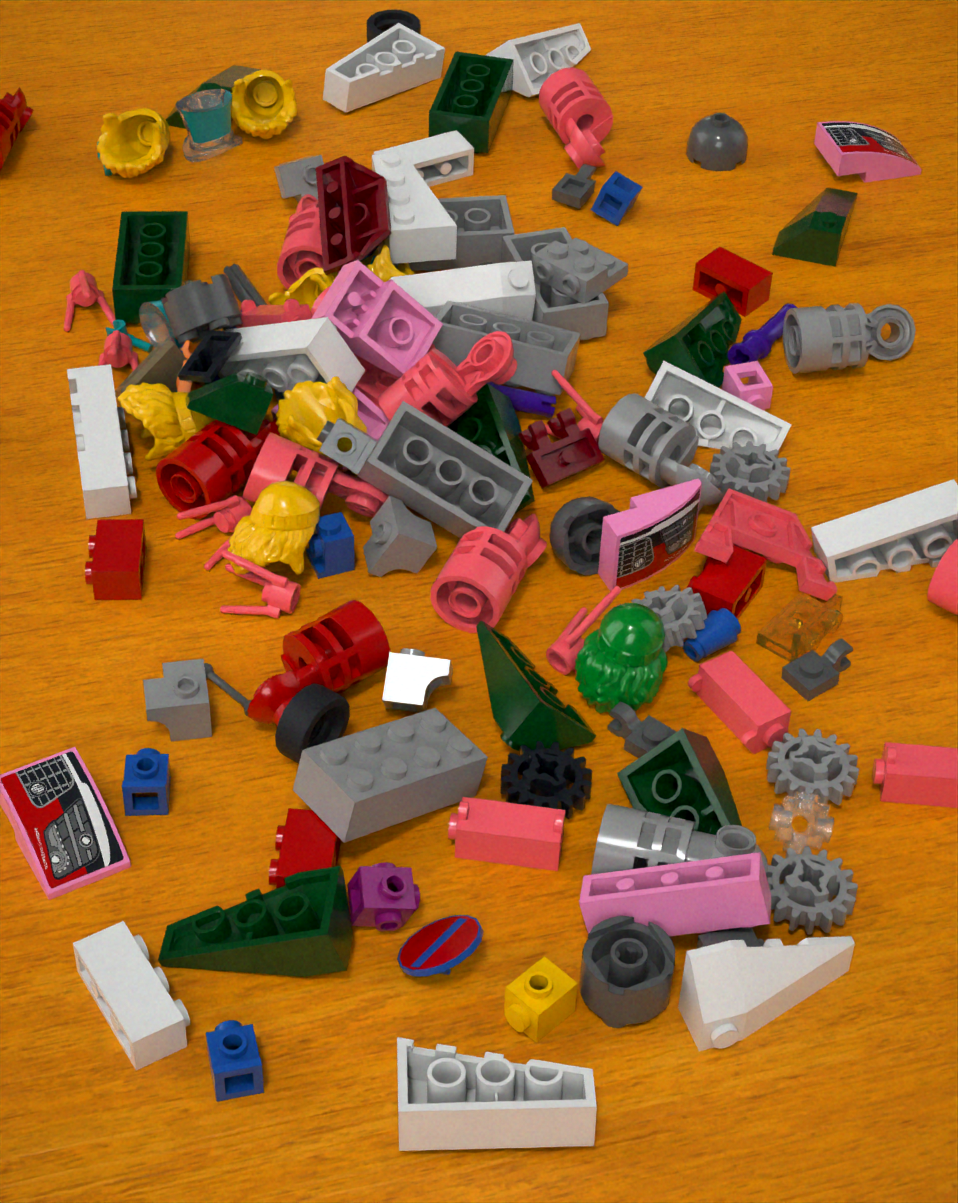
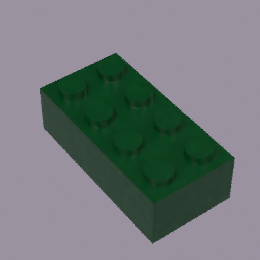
[429,52,514,153]
[112,211,190,324]

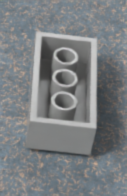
[379,195,515,271]
[501,227,609,340]
[433,301,581,396]
[358,401,533,538]
[293,708,488,843]

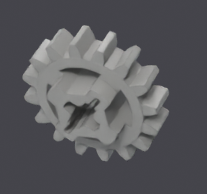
[710,441,790,503]
[631,585,708,652]
[766,729,859,809]
[766,846,858,934]

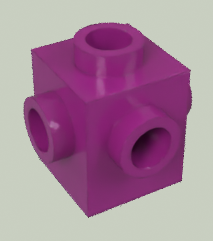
[347,862,420,931]

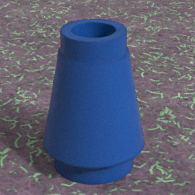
[682,608,741,662]

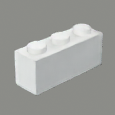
[374,130,474,187]
[73,921,190,1071]

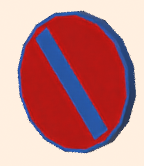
[397,915,484,976]

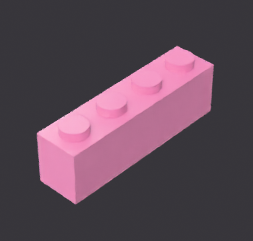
[579,852,771,936]

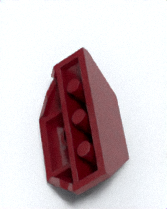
[316,156,391,275]

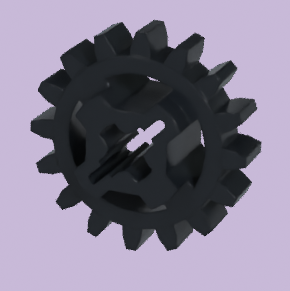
[500,741,592,819]

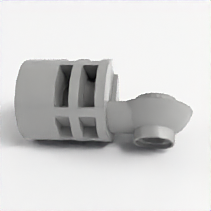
[783,303,916,374]
[598,393,725,513]
[591,803,768,875]

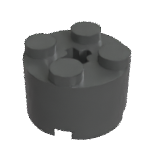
[161,274,243,344]
[579,916,675,1028]

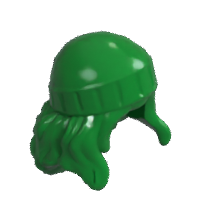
[575,603,668,718]

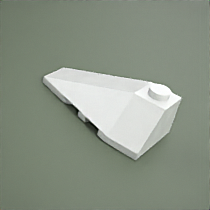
[485,23,591,98]
[389,261,536,321]
[645,361,792,452]
[678,936,855,1051]

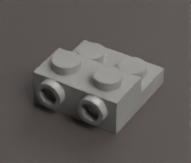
[533,238,628,304]

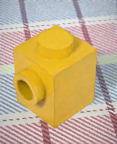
[504,956,578,1043]

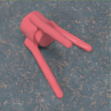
[64,270,115,332]
[98,330,139,371]
[534,370,604,446]
[175,495,252,570]
[220,550,301,619]
[546,586,621,675]

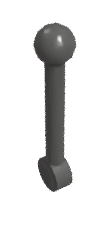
[204,663,251,716]

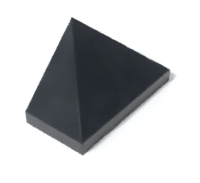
[178,330,242,386]

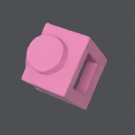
[722,361,773,411]

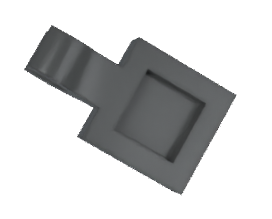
[552,164,596,209]
[781,639,853,701]
[607,702,676,758]

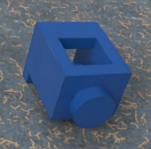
[591,171,643,226]
[306,512,355,579]
[122,748,171,816]
[206,1020,264,1102]

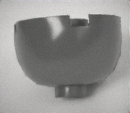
[686,113,748,171]
[549,496,620,575]

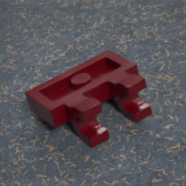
[518,408,605,489]

